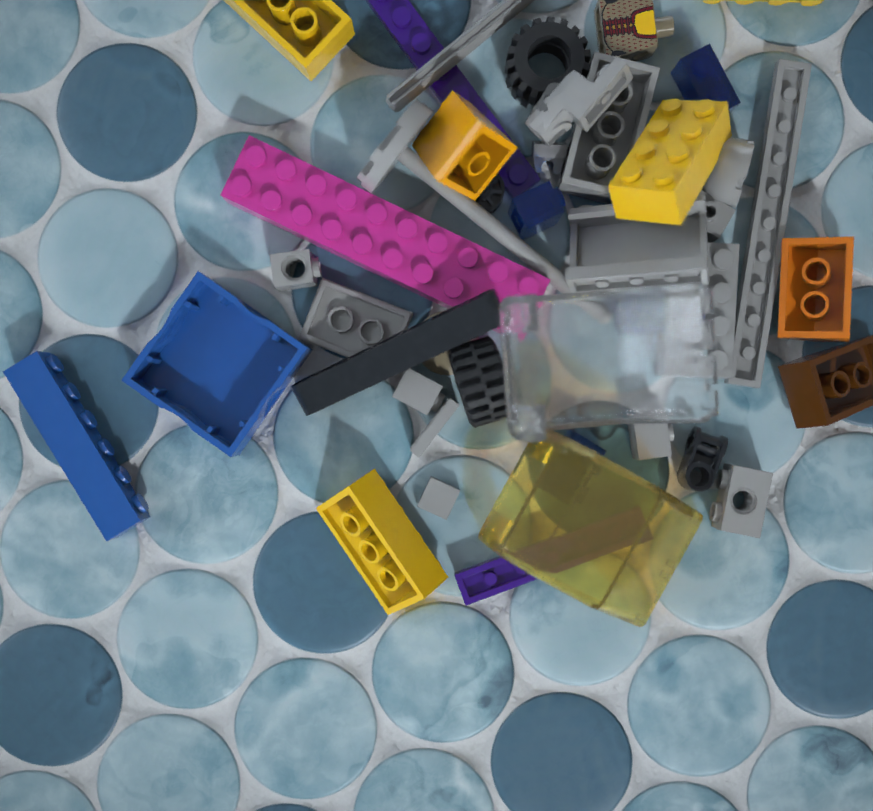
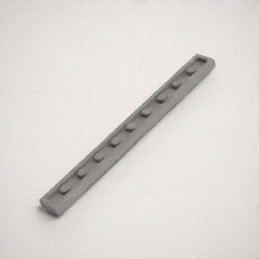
[724,59,812,388]

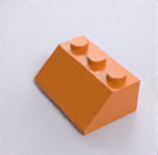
[778,236,854,342]

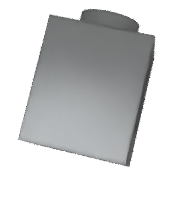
[269,249,322,291]
[392,369,446,415]

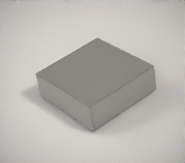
[417,476,460,520]

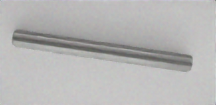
[386,0,534,112]

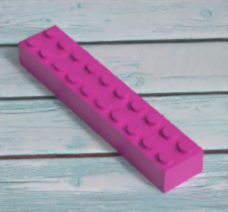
[220,135,551,343]

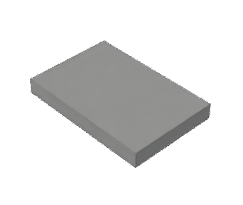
[299,278,413,357]

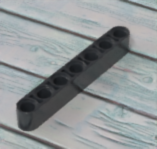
[291,288,509,416]

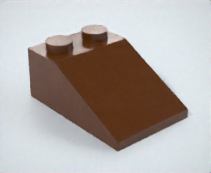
[778,335,873,429]

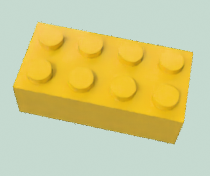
[223,0,355,81]
[608,99,732,225]

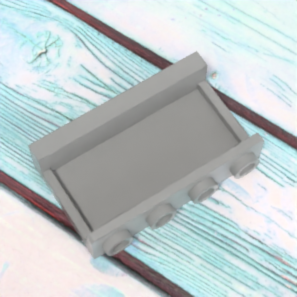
[565,194,709,295]

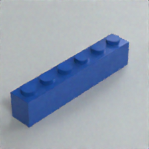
[3,351,150,542]

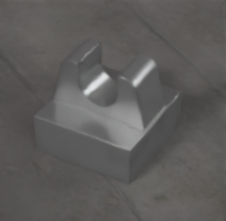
[531,140,568,174]

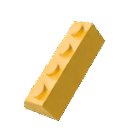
[316,468,449,615]

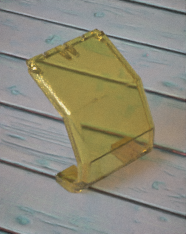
[478,425,703,627]

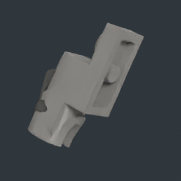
[525,56,633,147]

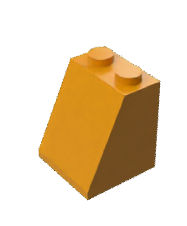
[412,90,518,201]

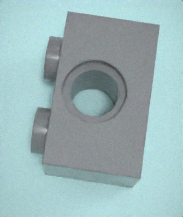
[709,463,773,538]

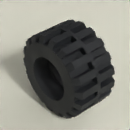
[505,16,591,108]
[449,336,515,428]

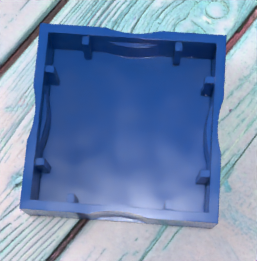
[121,271,313,457]

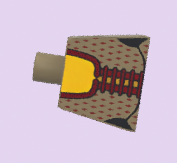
[594,0,674,62]

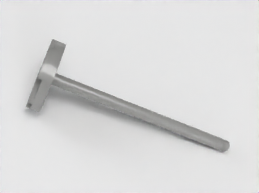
[357,99,612,324]

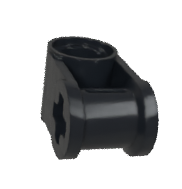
[677,426,728,492]

